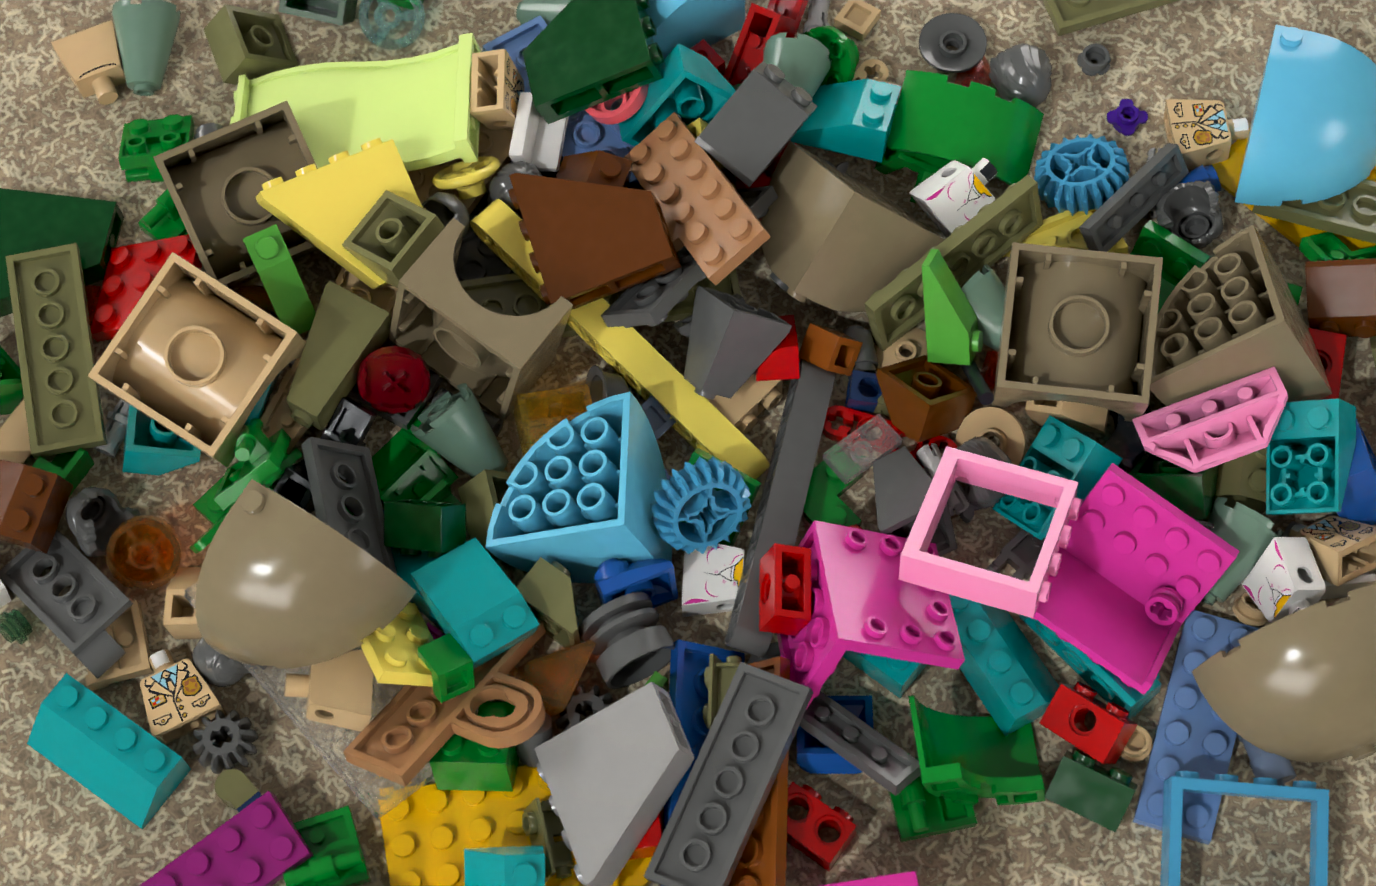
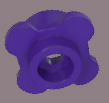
[1106,99,1148,136]

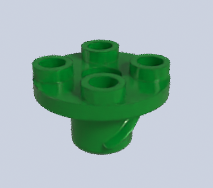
[803,26,859,86]

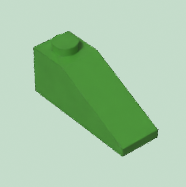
[243,224,316,334]
[922,249,983,366]

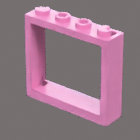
[898,446,1082,619]

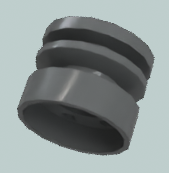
[578,592,676,689]

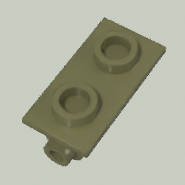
[703,653,742,730]
[522,798,574,883]

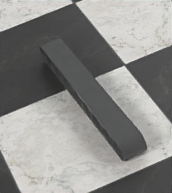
[725,359,836,658]

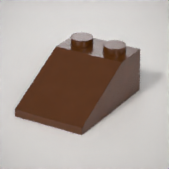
[0,460,73,554]

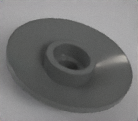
[919,13,987,73]

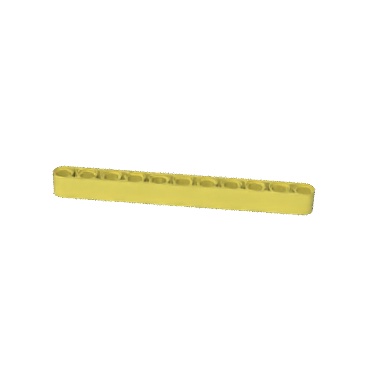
[470,199,769,480]

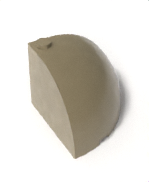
[761,141,946,313]
[1150,225,1332,406]
[195,479,416,669]
[1192,583,1376,763]

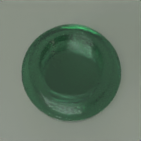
[0,609,32,644]

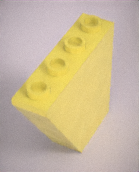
[255,138,423,290]

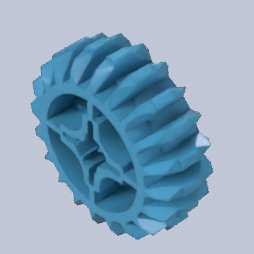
[1034,134,1130,216]
[650,457,752,554]

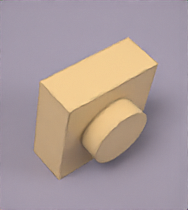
[834,0,881,42]

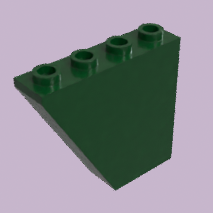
[522,0,664,124]
[0,188,124,318]

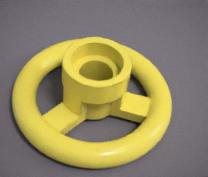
[432,156,500,199]

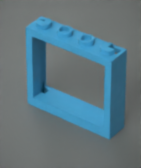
[1160,771,1329,886]

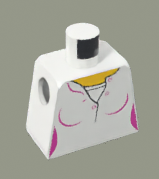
[909,158,998,238]
[1242,537,1326,623]
[682,544,745,617]

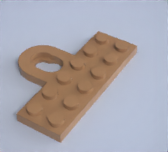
[623,112,771,285]
[343,620,546,787]

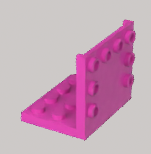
[1028,463,1239,695]
[776,520,965,710]

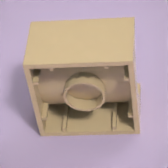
[88,252,306,467]

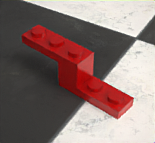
[723,0,809,86]

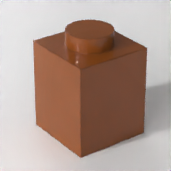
[799,323,863,376]

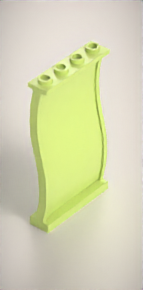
[230,33,481,172]

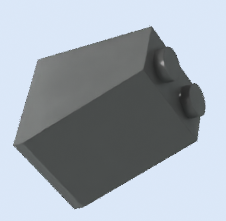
[694,61,818,187]

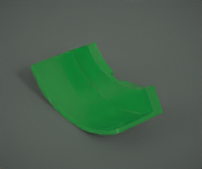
[887,70,1044,185]
[908,695,1046,805]

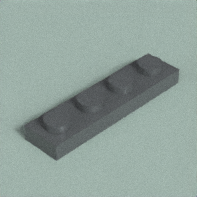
[1079,143,1189,252]
[799,691,921,796]

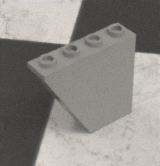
[534,682,695,886]

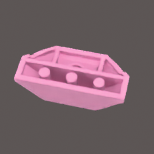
[1132,366,1289,473]

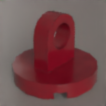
[357,346,431,414]

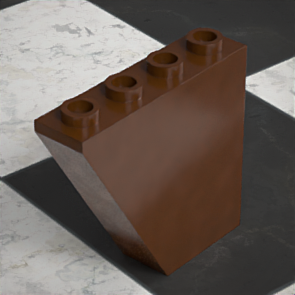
[508,173,681,310]

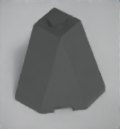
[684,285,792,399]
[873,446,957,557]

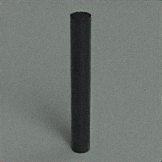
[961,359,994,405]

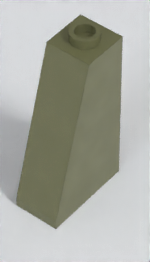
[286,280,392,431]

